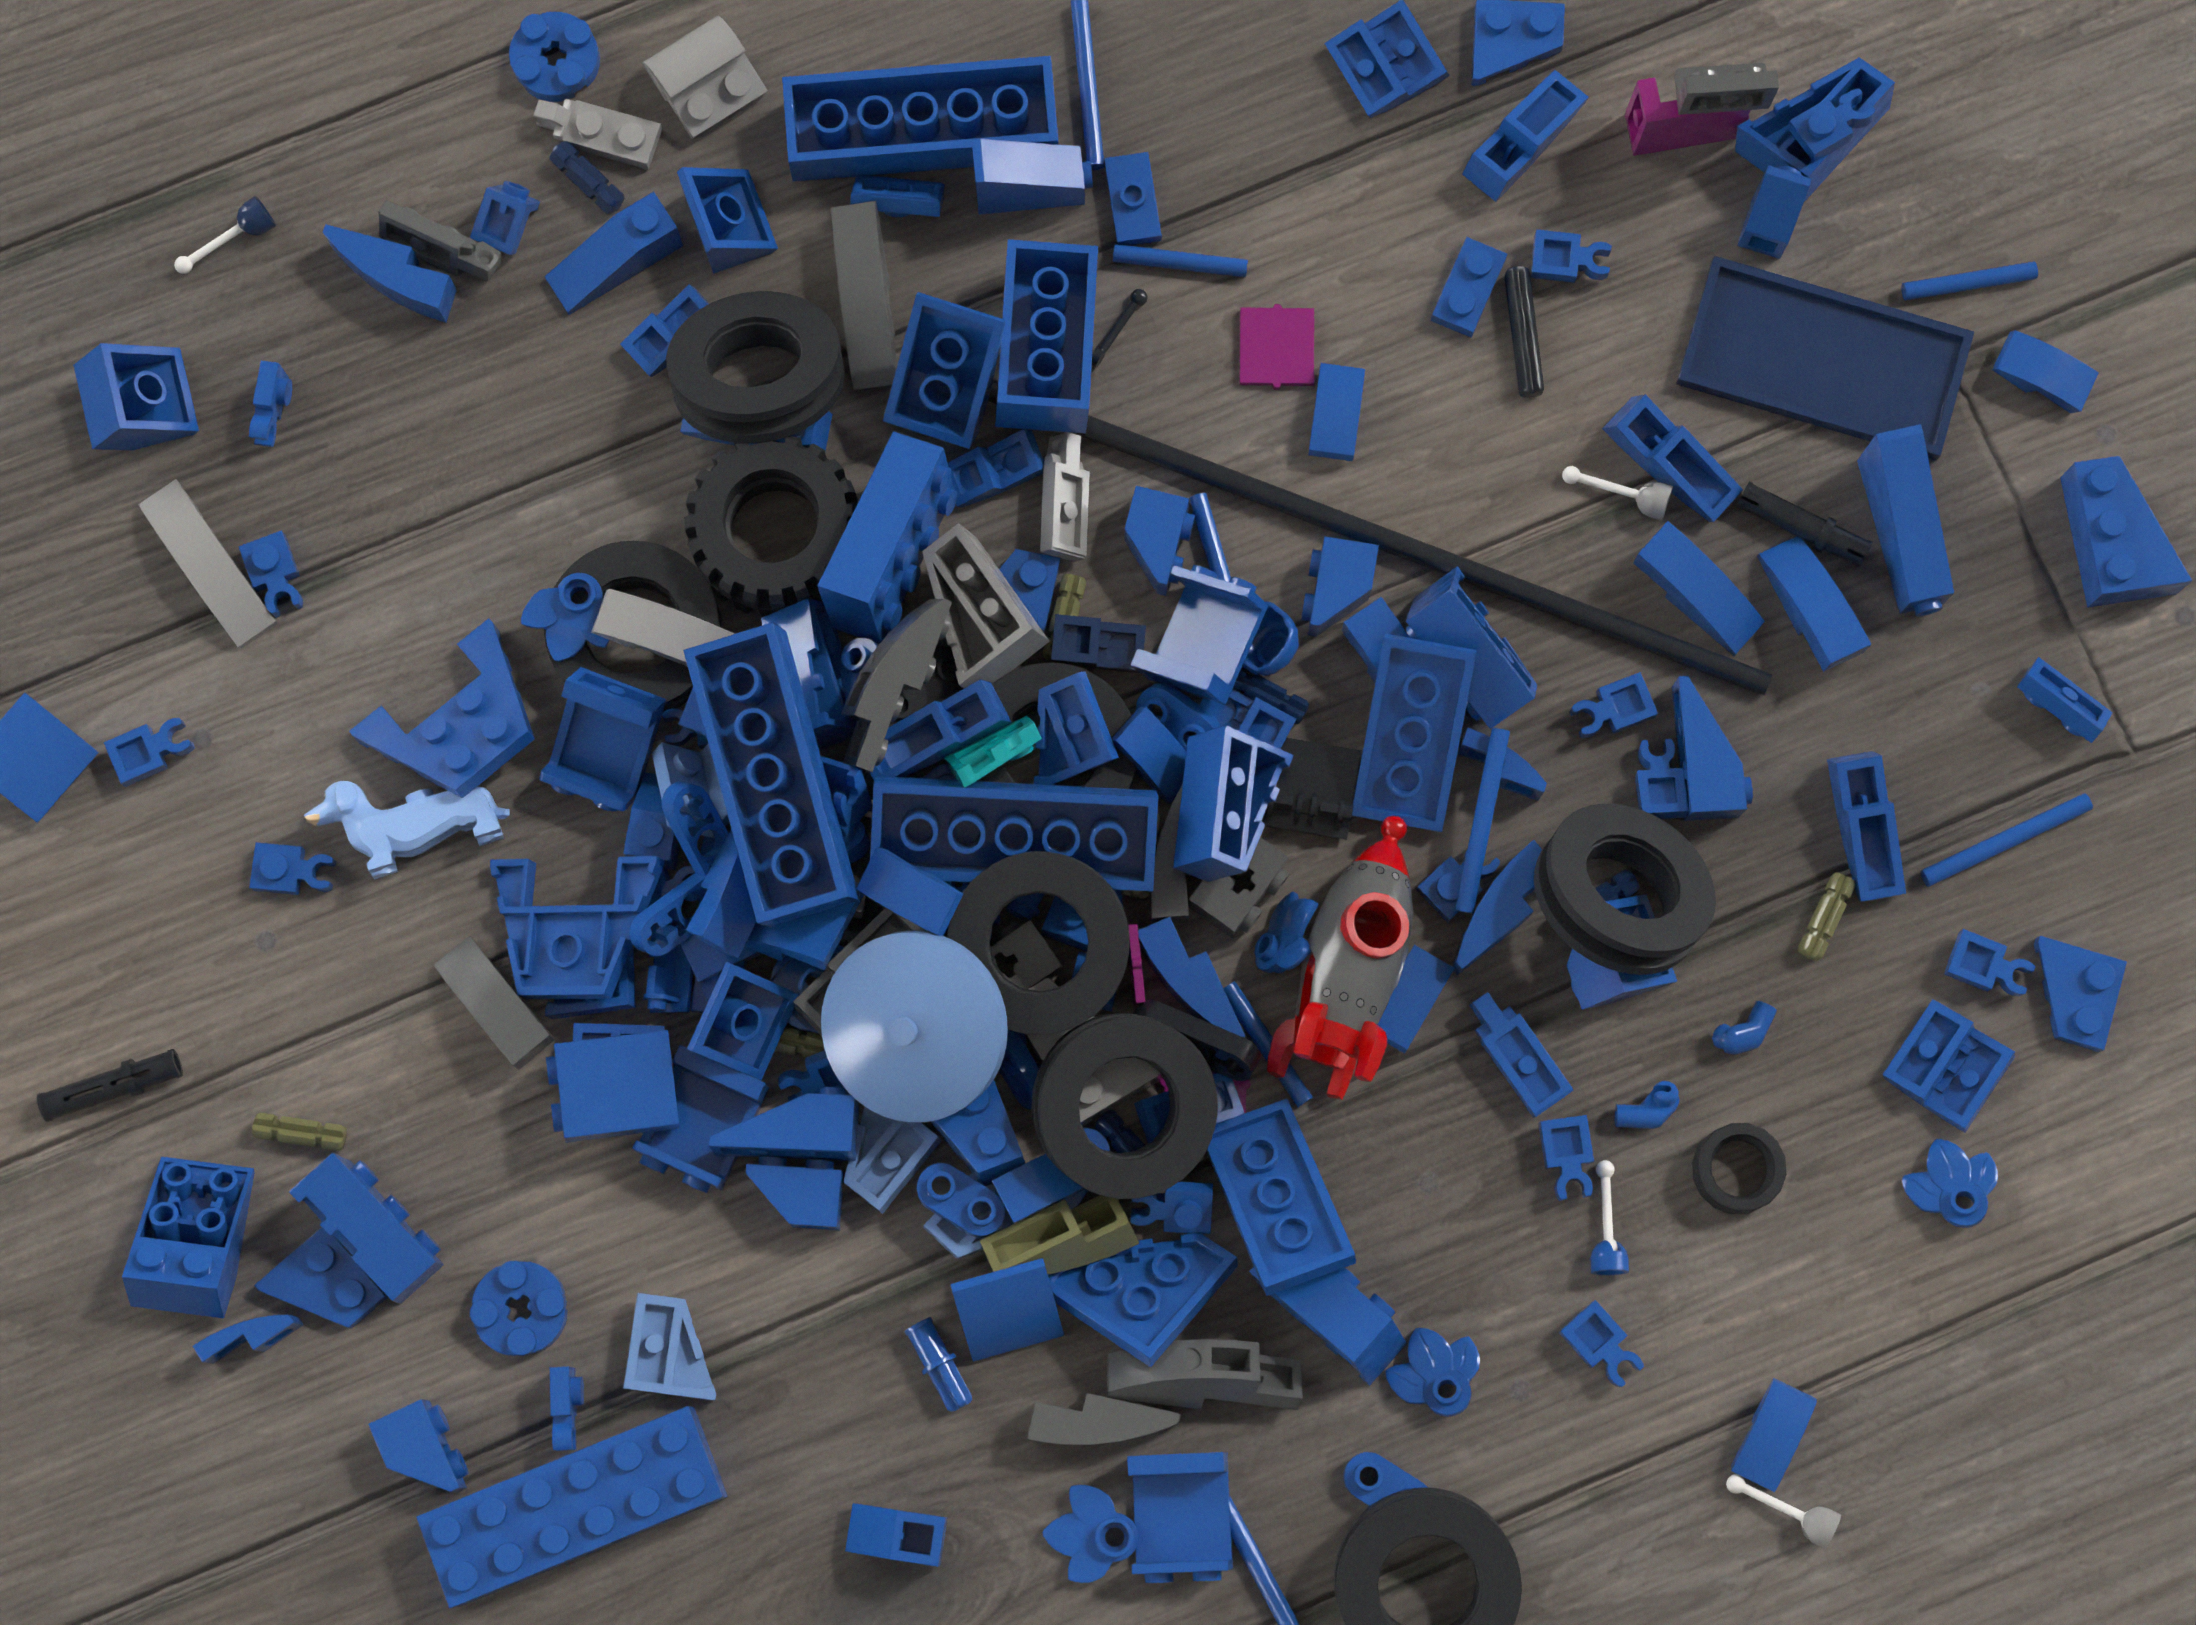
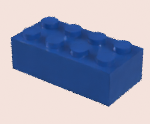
[995,239,1098,433]
[818,431,957,644]

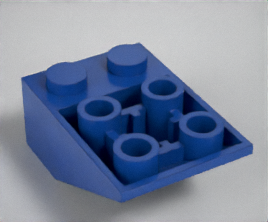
[122,1157,255,1318]

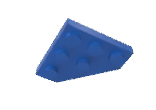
[1048,1233,1238,1368]

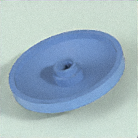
[821,931,1008,1122]

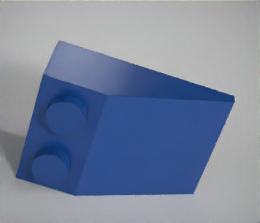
[883,292,1006,449]

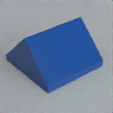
[677,167,778,274]
[687,962,800,1080]

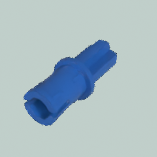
[904,1317,972,1412]

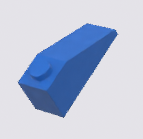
[544,191,683,315]
[1672,676,1753,821]
[709,1087,859,1161]

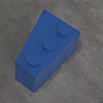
[1735,57,1895,202]
[2060,456,2192,608]
[1406,566,1537,729]
[761,598,857,751]
[1173,725,1294,882]
[930,1080,1025,1186]
[289,1152,444,1304]
[1249,1266,1407,1386]

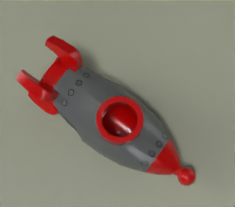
[1267,816,1414,1100]

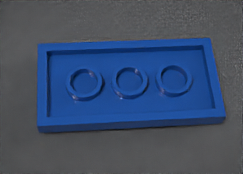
[1352,634,1477,832]
[1206,1099,1356,1296]

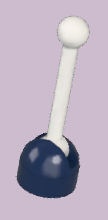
[174,196,276,274]

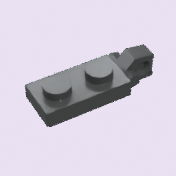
[378,200,501,282]

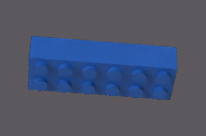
[782,56,1059,182]
[683,622,860,927]
[870,776,1158,891]
[416,1406,728,1609]

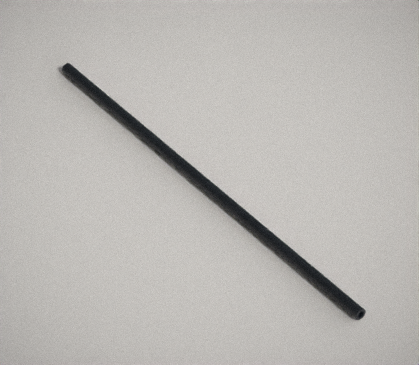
[988,379,1772,695]

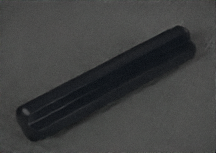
[1504,266,1544,398]

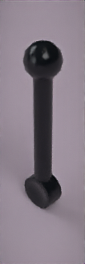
[1092,289,1148,368]

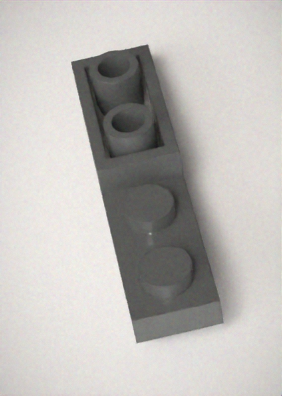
[841,599,952,772]
[1107,1339,1303,1410]

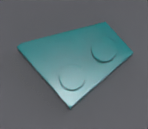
[944,716,1042,788]

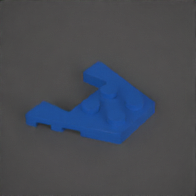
[349,618,535,798]
[490,856,664,999]

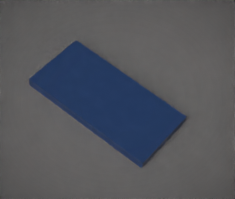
[1676,256,1974,461]

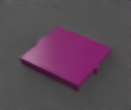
[1240,304,1314,390]
[1128,924,1146,1004]

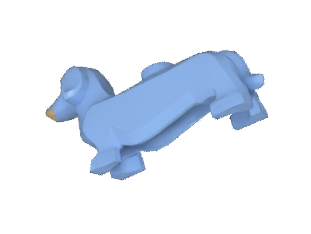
[304,781,510,880]

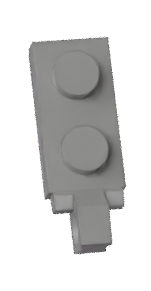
[533,99,662,170]
[1040,432,1090,562]

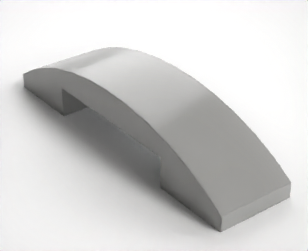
[138,479,278,649]
[591,589,734,667]

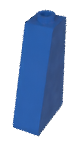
[1857,424,1954,617]

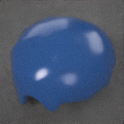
[1242,601,1299,676]

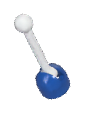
[1590,1160,1629,1275]

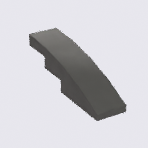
[831,201,897,390]

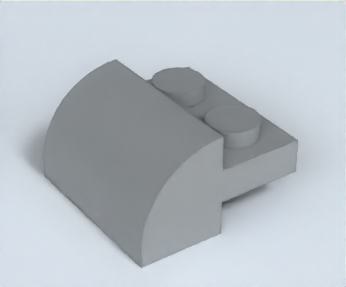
[642,15,768,139]

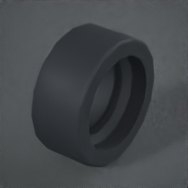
[1692,1123,1787,1214]

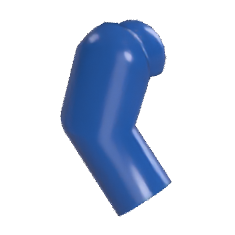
[1712,1001,1777,1055]
[1614,1081,1680,1129]

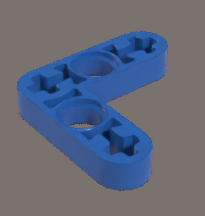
[629,781,729,956]

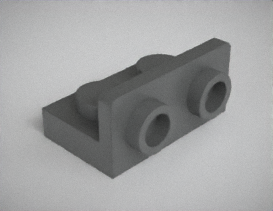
[1674,63,1779,115]

